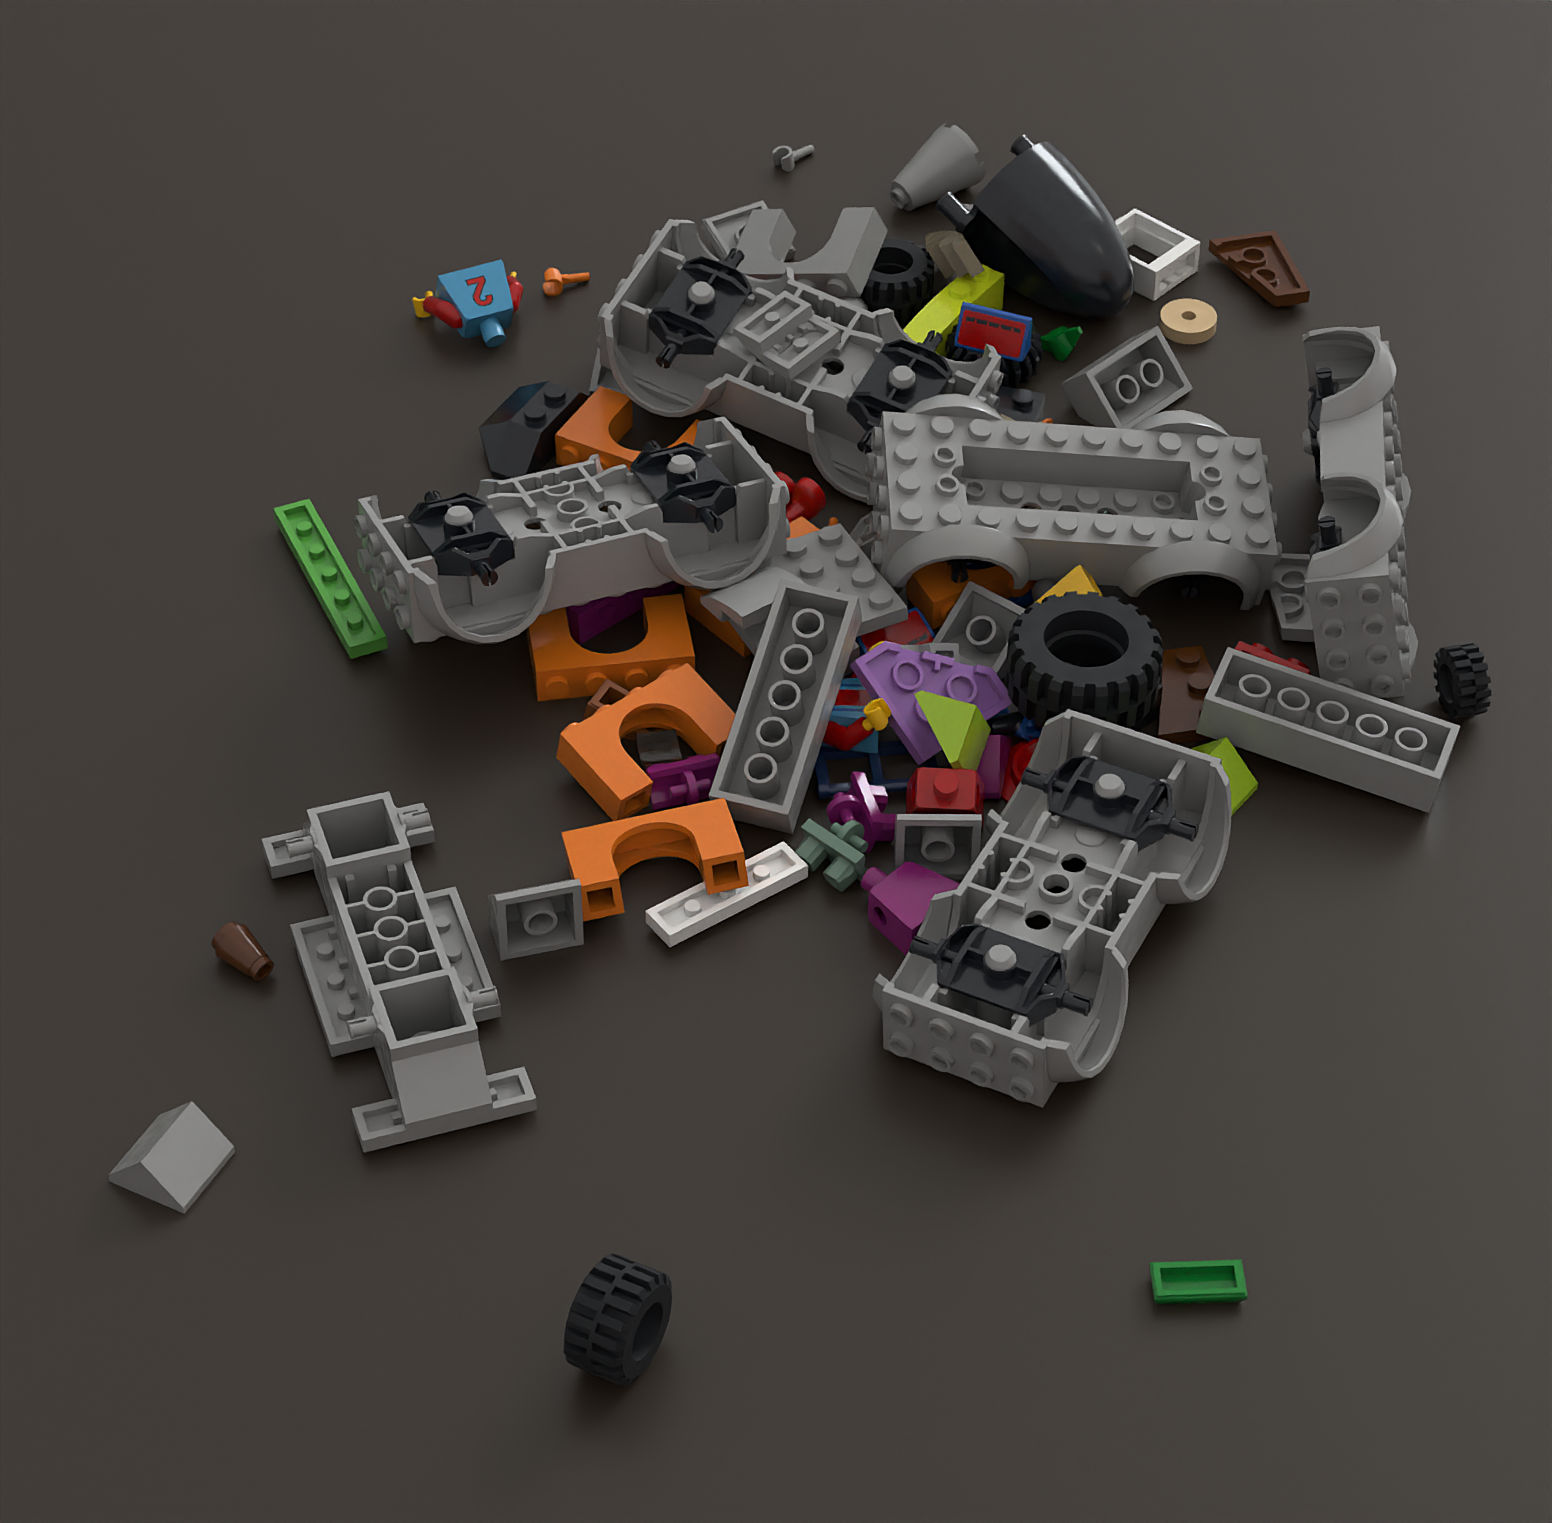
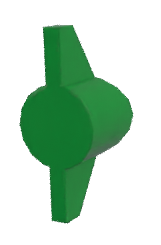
[1040,326,1083,361]

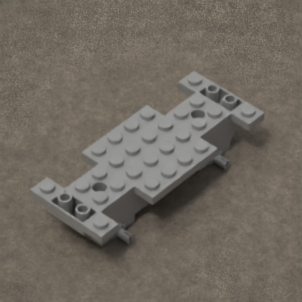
[262,791,537,1152]

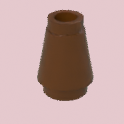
[211,921,274,982]

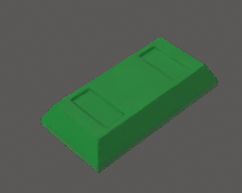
[1149,1259,1248,1305]

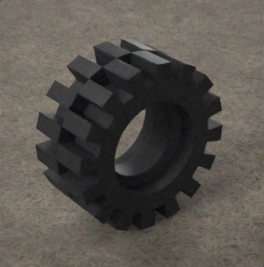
[1433,643,1491,719]

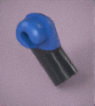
[986,711,1042,742]

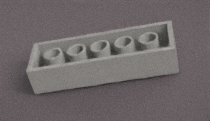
[709,579,862,834]
[1196,647,1460,813]

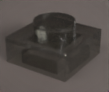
[635,730,682,773]

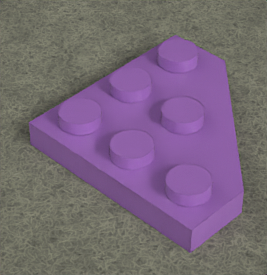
[849,641,1013,766]

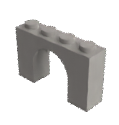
[736,207,888,298]

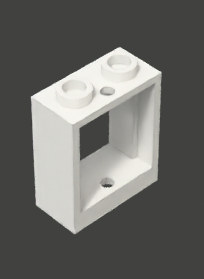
[1115,209,1200,301]

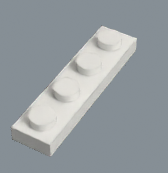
[645,841,808,947]

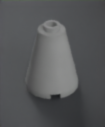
[890,123,985,211]

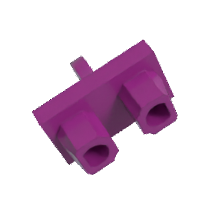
[646,753,720,810]
[826,771,895,853]

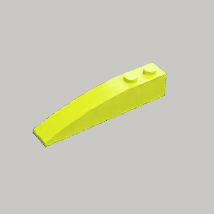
[903,265,1005,358]

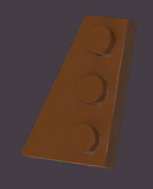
[1208,230,1310,307]
[1158,645,1215,744]

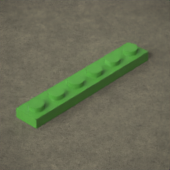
[273,499,388,659]

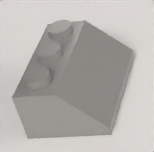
[1061,326,1193,429]

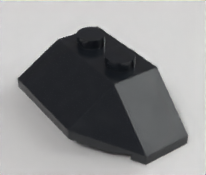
[479,381,590,480]

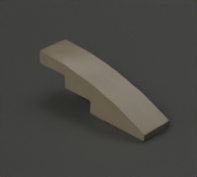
[925,231,984,279]

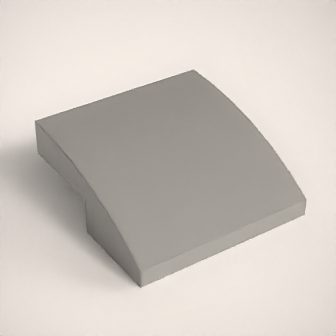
[733,290,841,380]
[700,566,806,630]

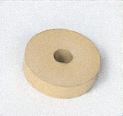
[1159,299,1217,344]

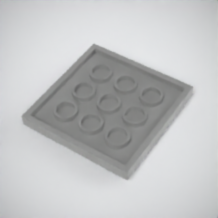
[709,523,908,656]

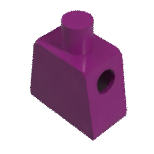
[861,861,960,955]

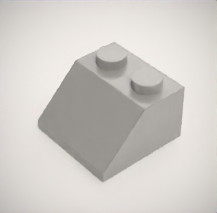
[894,814,982,880]
[488,879,584,961]

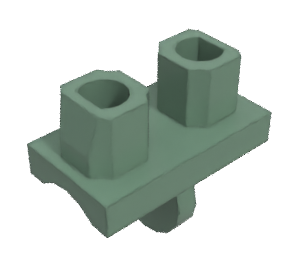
[795,818,869,892]

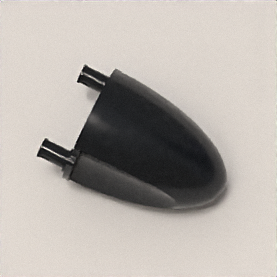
[935,134,1134,319]

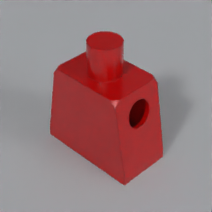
[906,767,985,828]

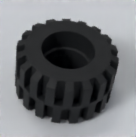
[860,238,934,324]
[564,1253,673,1386]

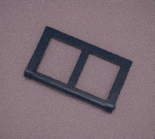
[814,740,939,799]

